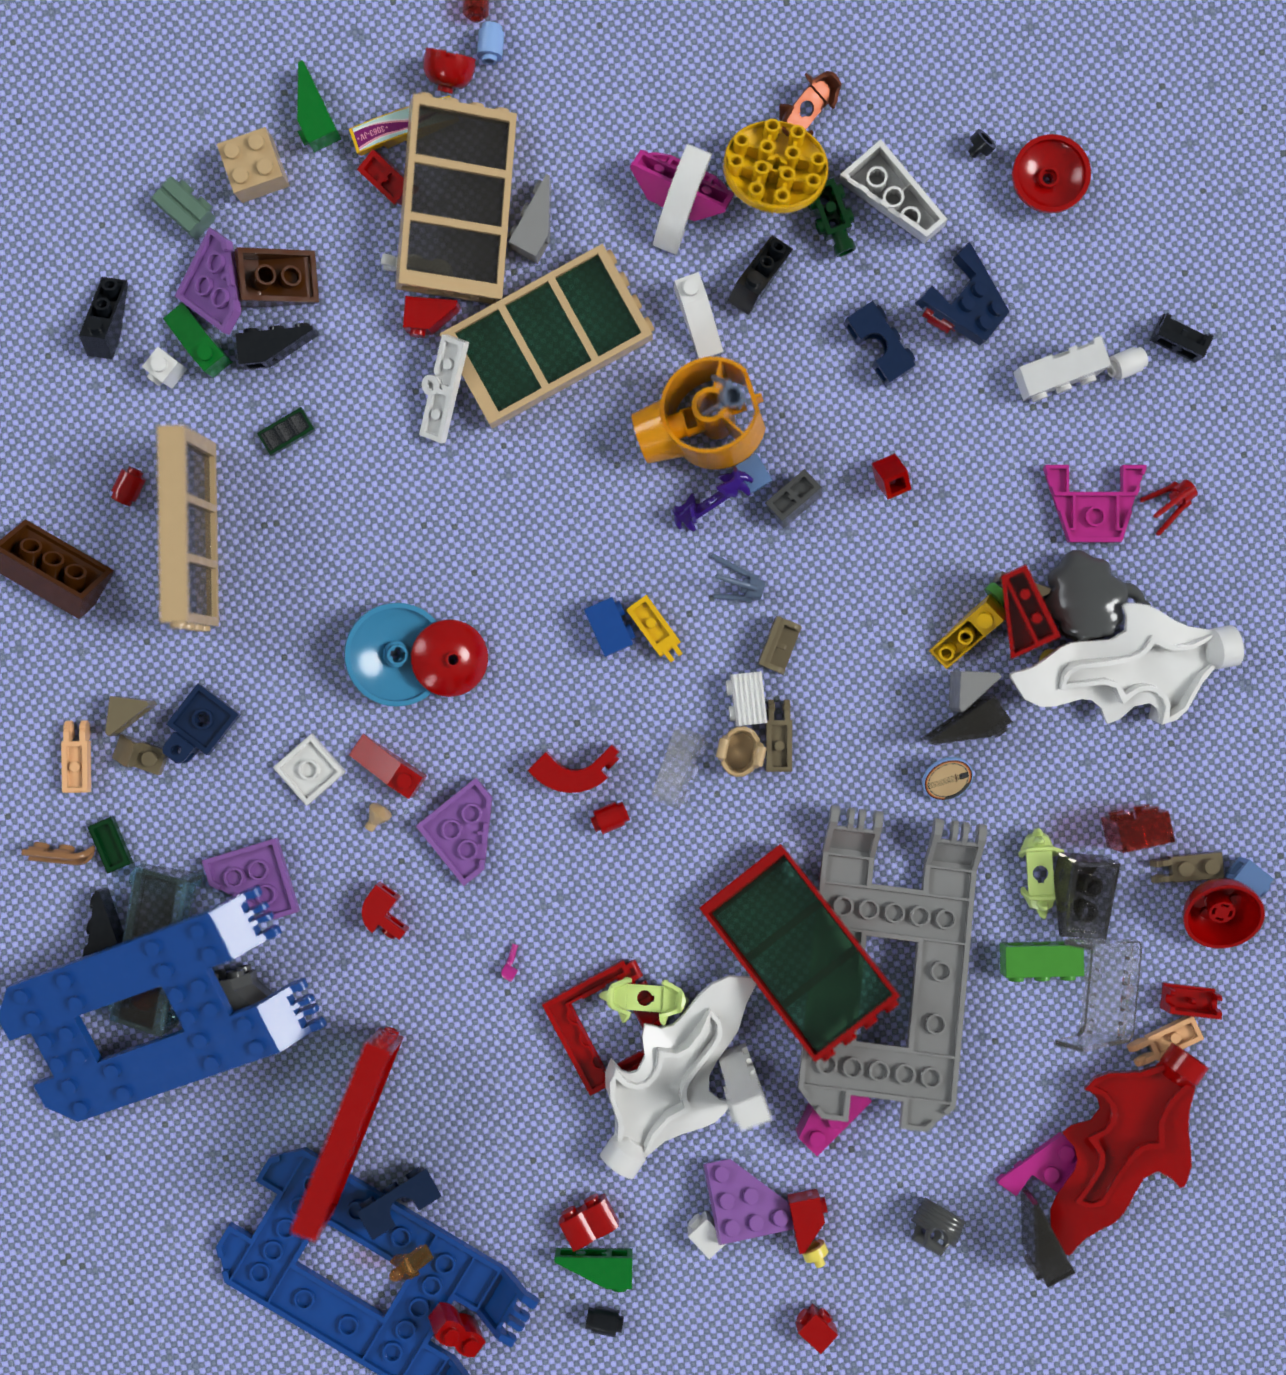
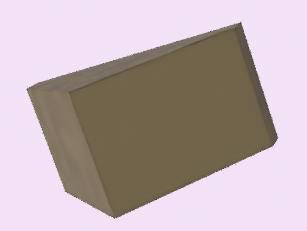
[105,696,158,736]

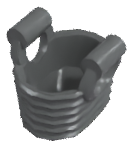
[911,1198,966,1256]

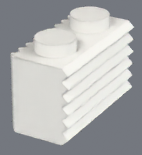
[726,671,767,726]

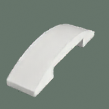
[653,144,712,255]

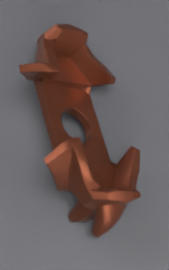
[779,71,842,136]

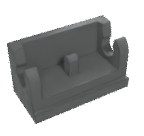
[765,469,822,529]

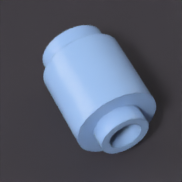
[477,21,504,65]

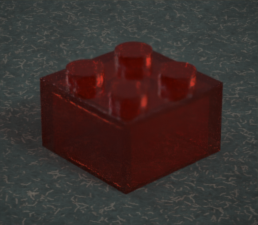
[1101,804,1175,853]

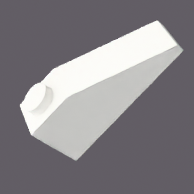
[674,272,723,359]

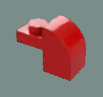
[362,881,410,940]

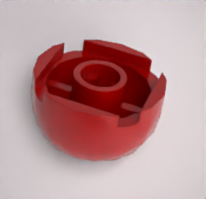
[423,48,476,94]

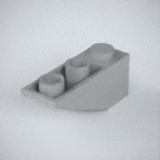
[508,174,551,264]

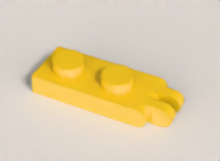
[626,595,683,663]

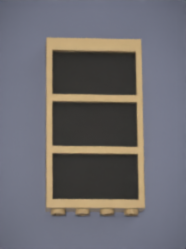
[395,92,517,304]
[157,425,219,632]

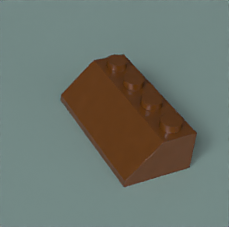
[0,519,114,619]

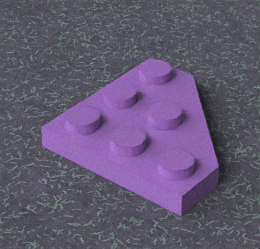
[175,227,241,335]
[416,777,493,886]
[202,837,300,920]
[703,1159,794,1245]

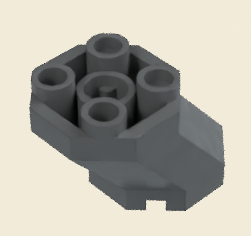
[214,964,273,1011]

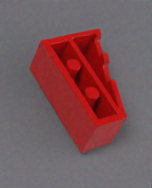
[1001,564,1061,659]

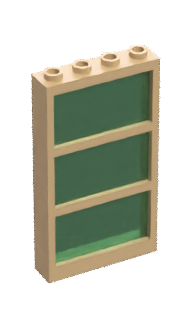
[440,243,655,429]

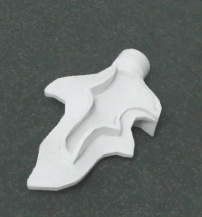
[1009,603,1244,725]
[600,975,756,1179]

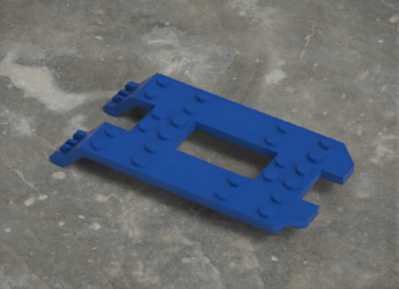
[0,885,327,1122]
[216,1147,540,1375]

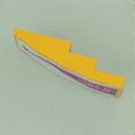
[349,96,459,156]

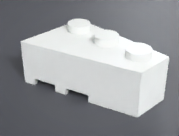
[1013,336,1111,402]

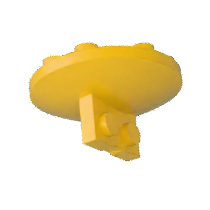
[723,119,828,213]

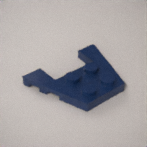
[915,242,1010,346]

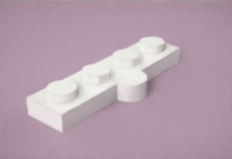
[419,334,469,443]

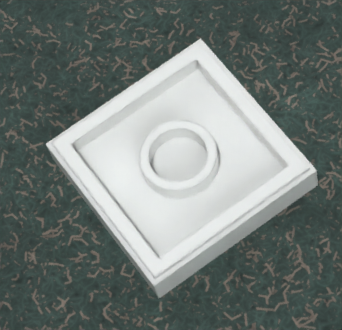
[273,734,346,806]

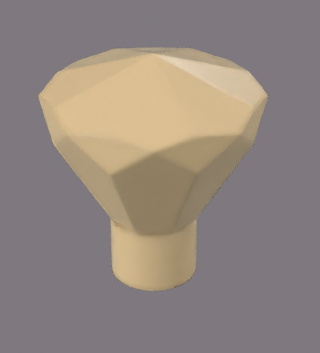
[365,803,392,832]

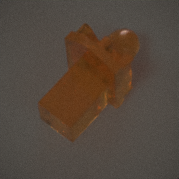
[389,1244,434,1282]

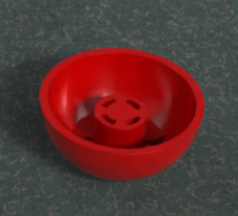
[1183,878,1265,949]

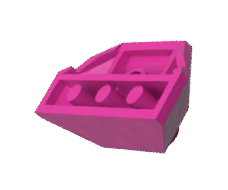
[630,150,734,221]

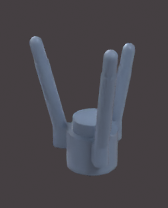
[702,374,747,416]
[711,554,765,603]

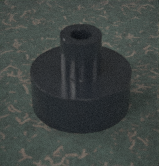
[968,129,996,158]

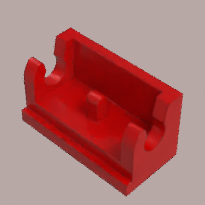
[357,149,419,205]
[1160,982,1223,1020]

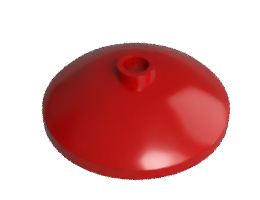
[1012,134,1091,214]
[411,619,488,697]

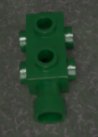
[808,178,856,257]

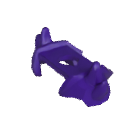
[672,466,753,532]

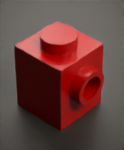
[871,453,912,500]
[795,1303,838,1354]

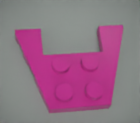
[1043,465,1147,543]
[995,1132,1077,1197]

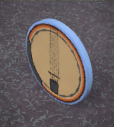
[922,757,973,801]

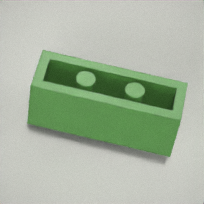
[999,941,1084,982]

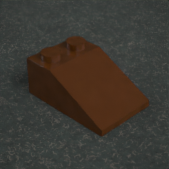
[234,247,319,307]

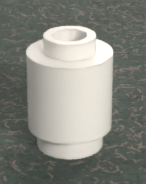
[1107,347,1148,380]

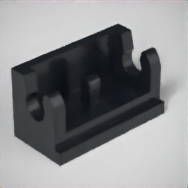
[1149,313,1214,363]

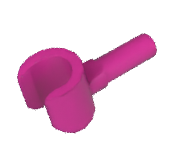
[501,944,518,982]

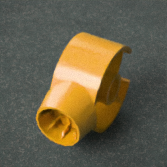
[631,356,766,469]

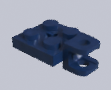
[162,683,241,763]

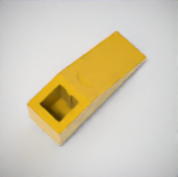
[929,594,1006,669]

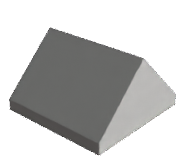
[949,671,1002,712]

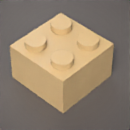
[217,127,290,203]

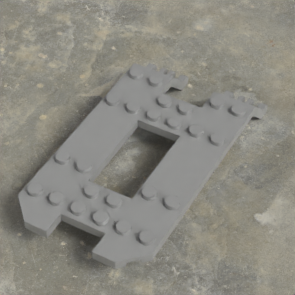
[797,805,987,1132]

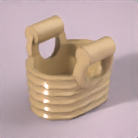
[716,727,767,777]

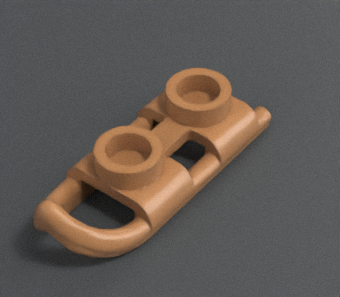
[21,842,96,865]

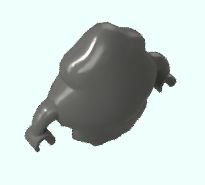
[1044,550,1151,641]

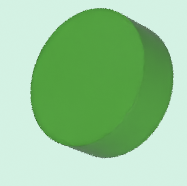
[984,582,1005,607]

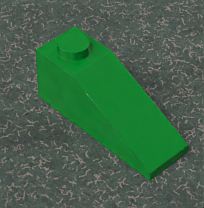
[297,60,342,153]
[163,302,232,378]
[554,1248,633,1292]

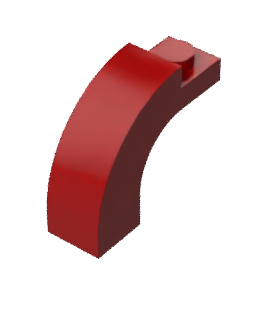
[527,744,619,793]

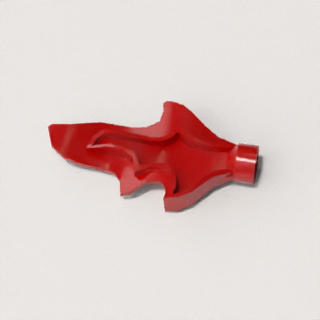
[1050,1043,1209,1255]

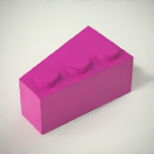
[796,1095,872,1156]

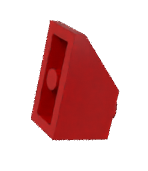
[403,296,460,338]
[787,1189,828,1254]

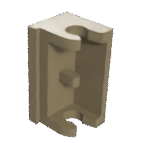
[757,616,802,675]

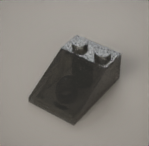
[920,696,1012,745]
[1054,852,1121,939]
[1020,1186,1075,1288]

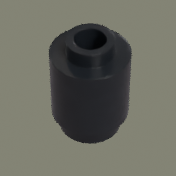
[585,1306,624,1337]

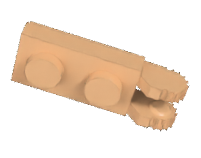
[61,720,91,793]
[1127,1016,1204,1067]

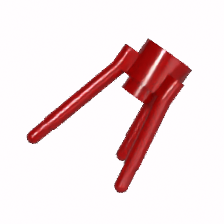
[1140,479,1198,536]

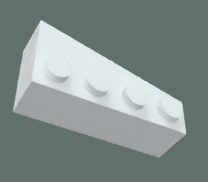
[839,139,947,244]
[719,1043,772,1131]

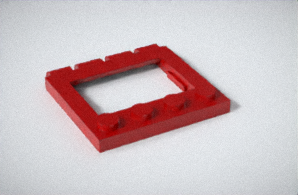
[542,959,662,1096]

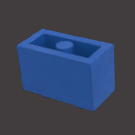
[584,597,636,657]

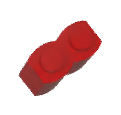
[559,1193,619,1251]
[428,1302,486,1358]

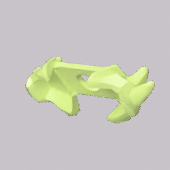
[1018,828,1066,919]
[599,977,690,1026]

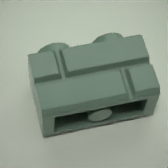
[151,176,216,240]

